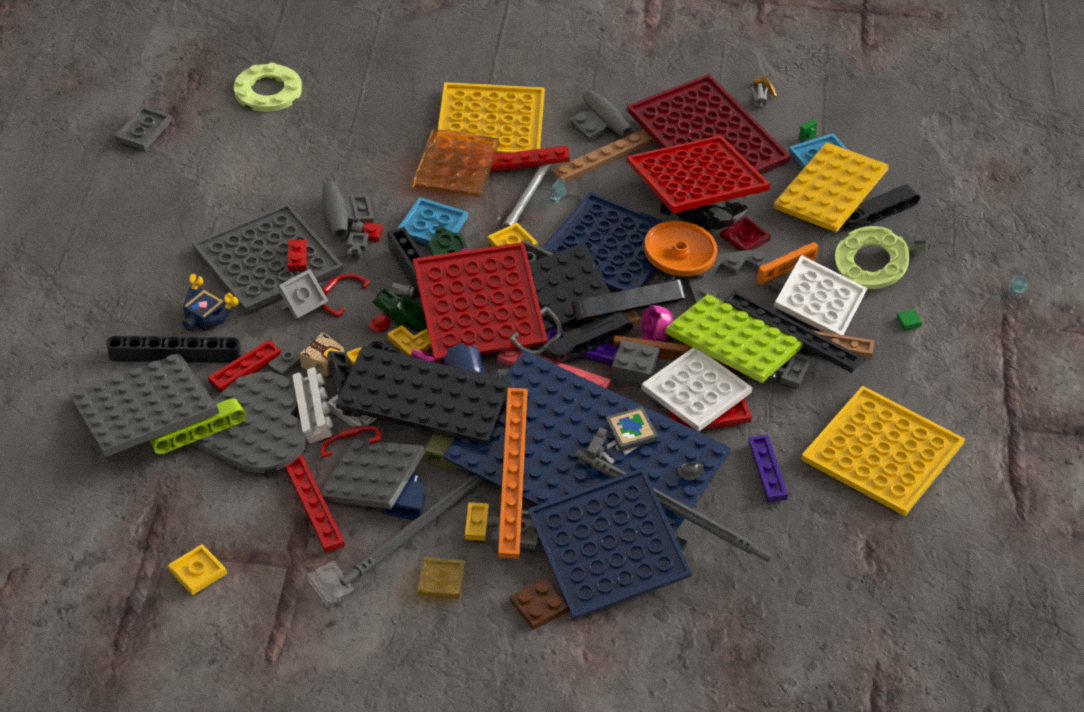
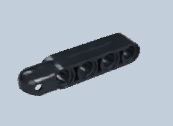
[844,184,920,228]
[547,311,633,362]

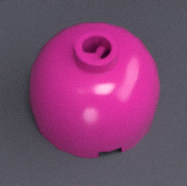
[641,305,674,342]

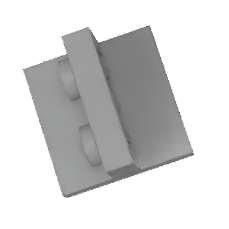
[277,269,328,320]

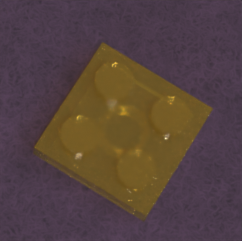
[418,557,465,599]

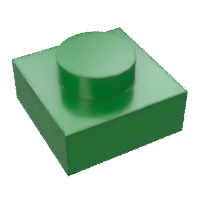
[799,119,817,142]

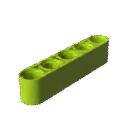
[149,398,246,454]

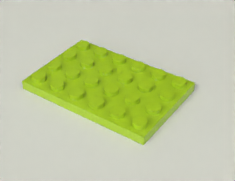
[665,294,803,383]

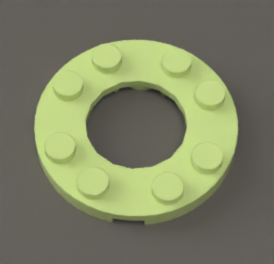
[234,63,302,112]
[835,226,909,289]

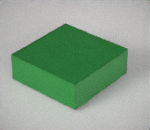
[896,310,922,330]

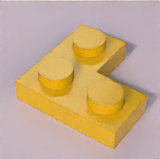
[387,325,431,357]

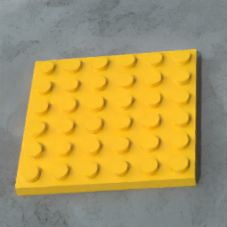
[435,82,545,156]
[801,386,965,516]

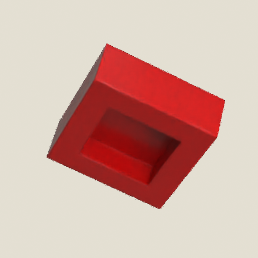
[362,222,383,242]

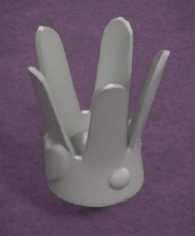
[750,83,768,108]

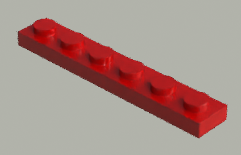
[465,145,570,175]
[285,455,345,553]

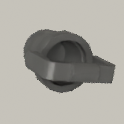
[898,234,931,257]

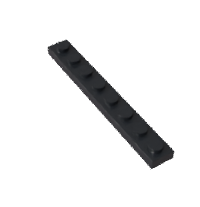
[724,290,863,373]

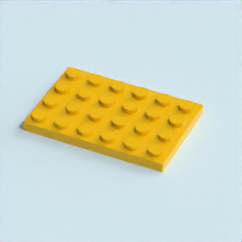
[774,142,888,232]

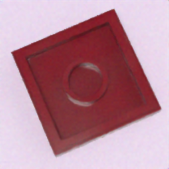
[720,217,771,251]

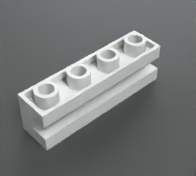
[293,367,333,444]

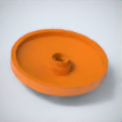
[644,221,718,276]

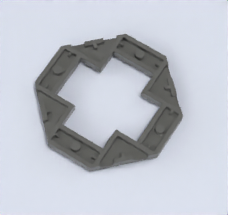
[686,249,791,318]

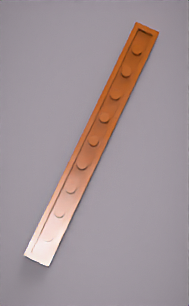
[498,388,528,559]

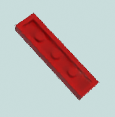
[208,340,281,393]

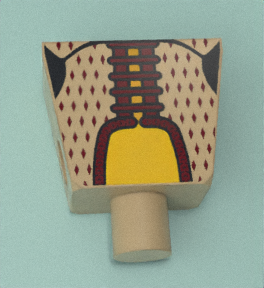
[300,332,344,376]

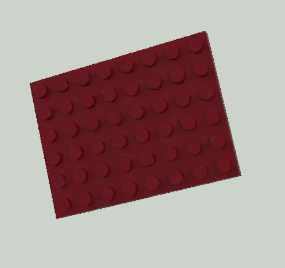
[626,74,791,173]

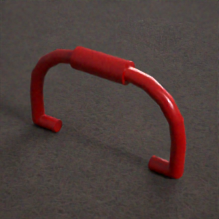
[321,273,370,317]
[320,426,381,458]

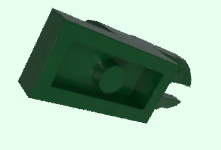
[372,288,427,332]

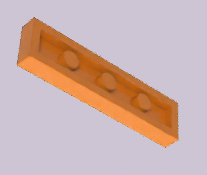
[756,242,819,285]

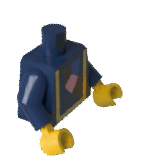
[182,274,238,331]

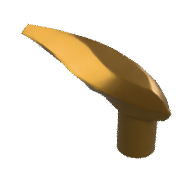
[753,76,777,98]

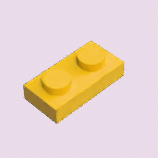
[465,502,489,541]

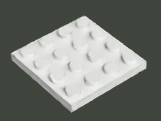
[774,255,868,335]
[641,348,752,432]

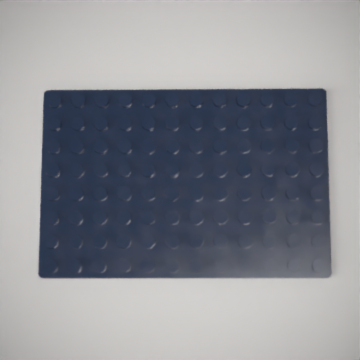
[443,351,731,535]

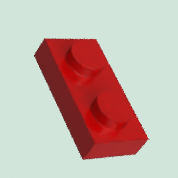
[287,240,307,271]

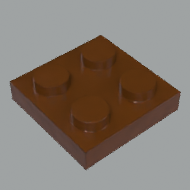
[510,578,569,630]

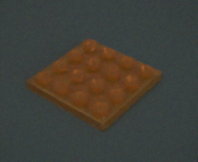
[412,129,500,197]

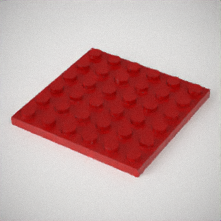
[626,135,770,213]
[413,242,548,362]

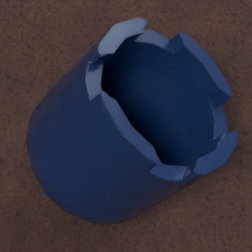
[442,343,484,374]

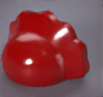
[368,314,390,333]

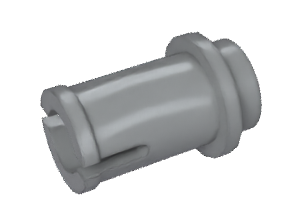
[391,282,416,298]

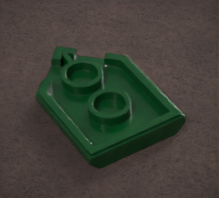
[428,224,468,256]

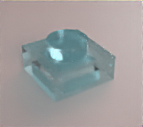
[551,177,566,203]

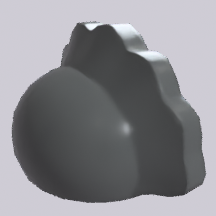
[677,462,703,480]

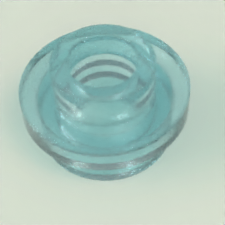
[1010,276,1029,293]

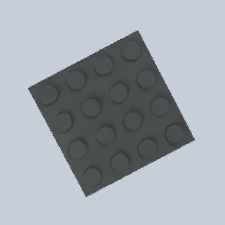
[321,439,426,509]

